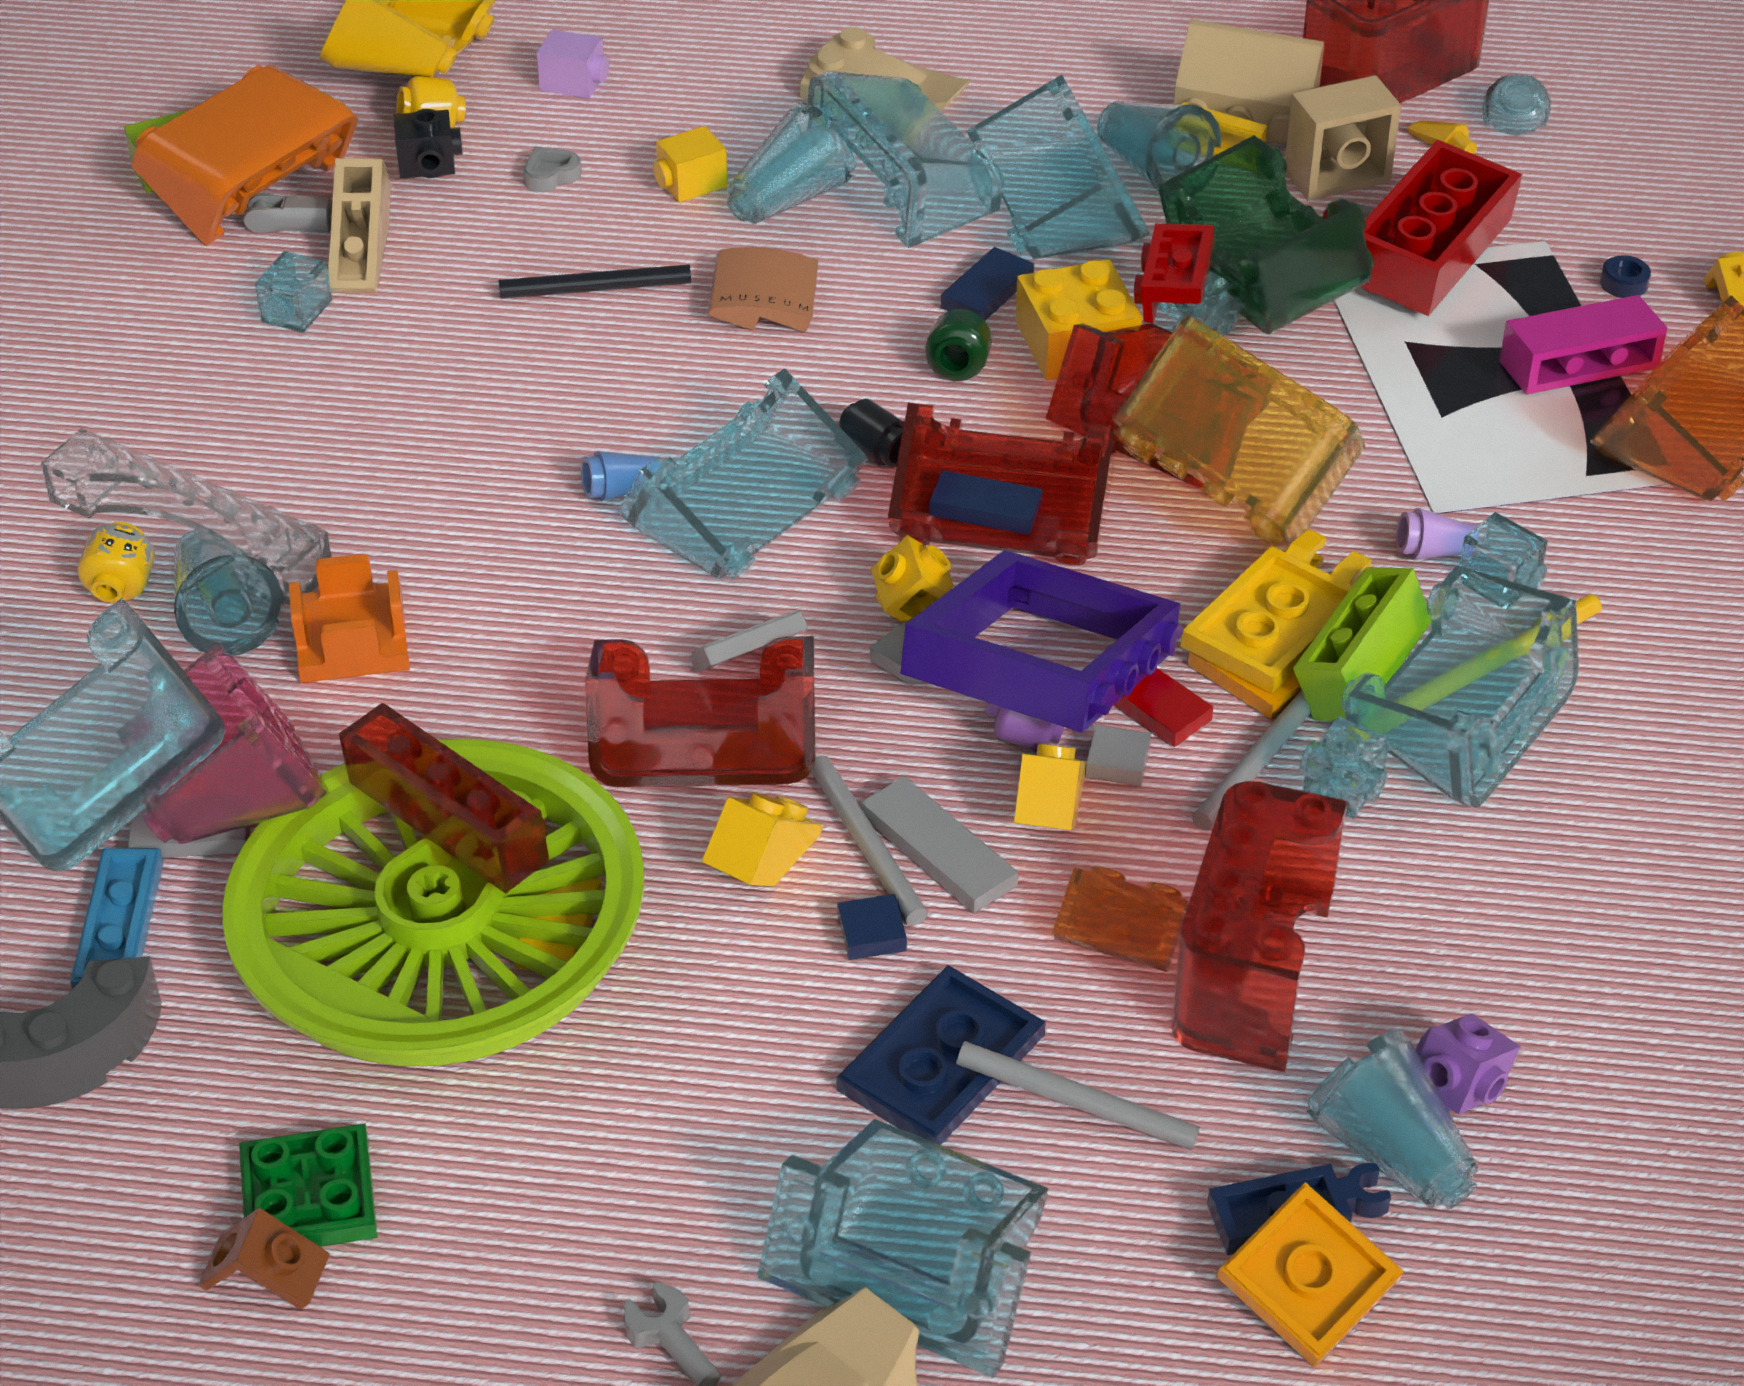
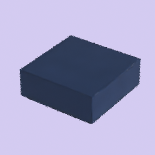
[837,894,907,960]

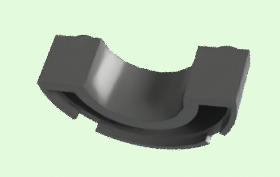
[0,956,162,1109]

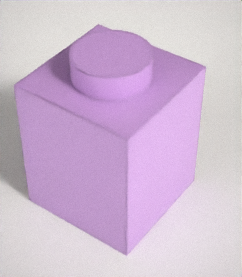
[536,29,609,99]

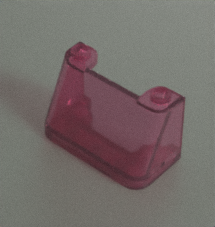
[114,642,329,844]

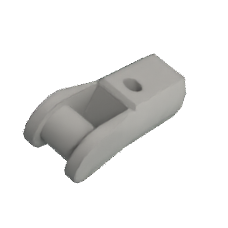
[244,193,332,233]

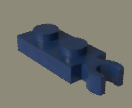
[1207,1163,1391,1255]

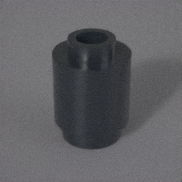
[839,398,914,467]

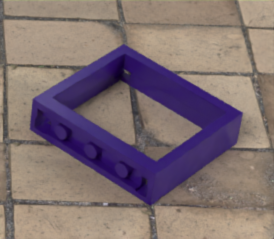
[900,550,1183,733]

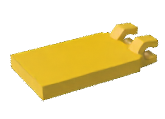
[1180,528,1372,694]

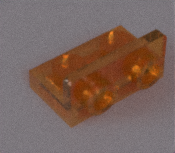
[1052,866,1191,972]

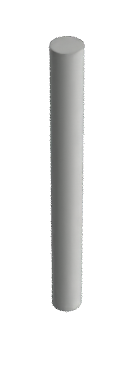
[1192,690,1311,831]
[809,755,928,926]
[956,1041,1200,1150]

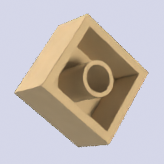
[1284,75,1401,201]

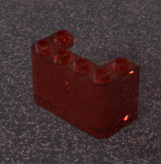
[1303,0,1490,103]
[1172,781,1347,1073]

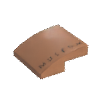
[708,247,819,332]

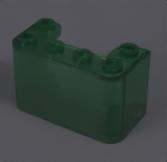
[1157,135,1374,335]

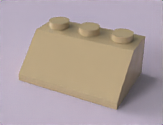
[1172,19,1324,145]

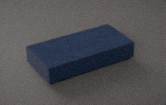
[941,247,1034,321]
[929,470,1043,535]

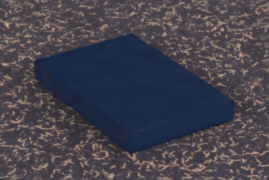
[836,965,1046,1151]

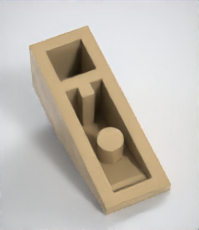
[327,158,391,293]

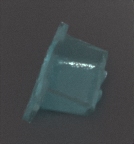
[757,1119,1049,1377]

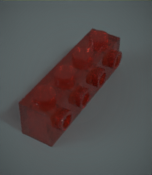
[338,702,549,894]

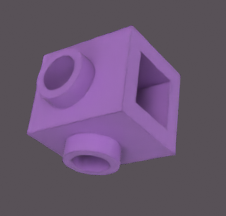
[1410,1013,1521,1115]

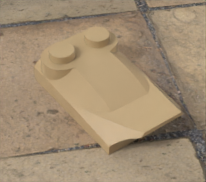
[800,27,971,137]
[732,1287,920,1386]

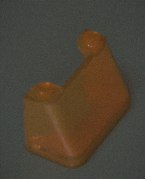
[1590,295,1744,502]

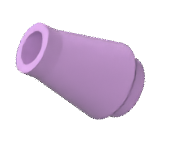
[1396,508,1479,560]

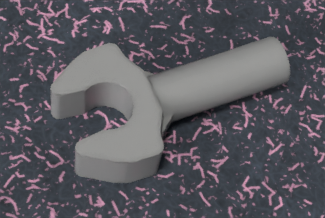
[624,1282,721,1386]

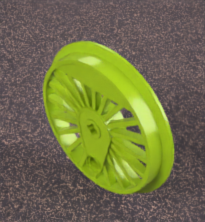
[222,739,645,1067]

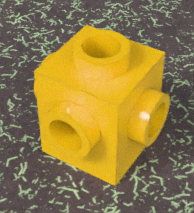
[870,535,954,622]

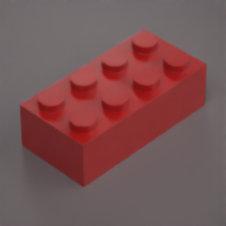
[1343,139,1522,316]

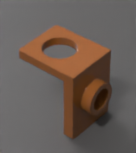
[198,1208,329,1309]

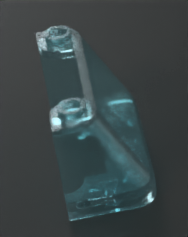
[805,71,1004,248]
[966,75,1151,260]
[618,368,868,580]
[1341,565,1579,808]
[0,598,225,872]

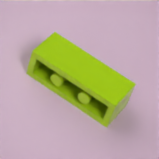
[1293,567,1432,723]

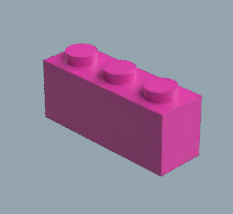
[1499,295,1668,395]

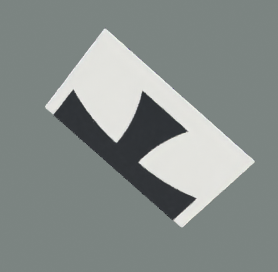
[1324,241,1680,514]

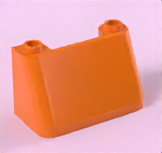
[131,65,358,246]

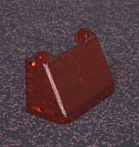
[887,402,1116,566]
[585,636,816,787]

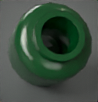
[925,309,992,382]

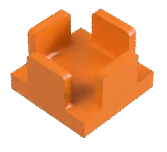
[289,554,410,683]

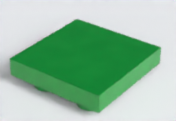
[239,1123,378,1247]

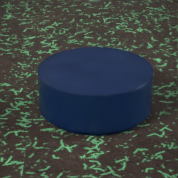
[1600,255,1651,298]

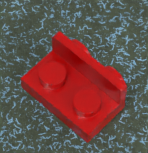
[1134,223,1215,323]

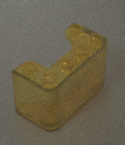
[1112,315,1366,547]

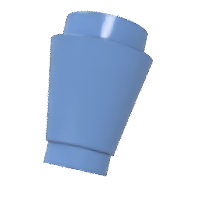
[581,451,660,502]

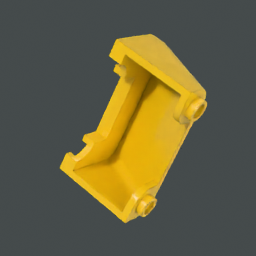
[319,0,496,77]

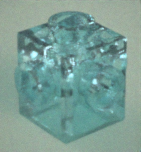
[1158,270,1244,345]
[1299,716,1390,819]

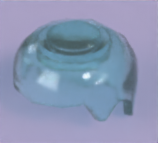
[1482,73,1551,136]

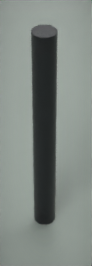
[499,264,691,299]

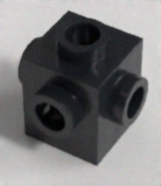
[393,109,463,179]

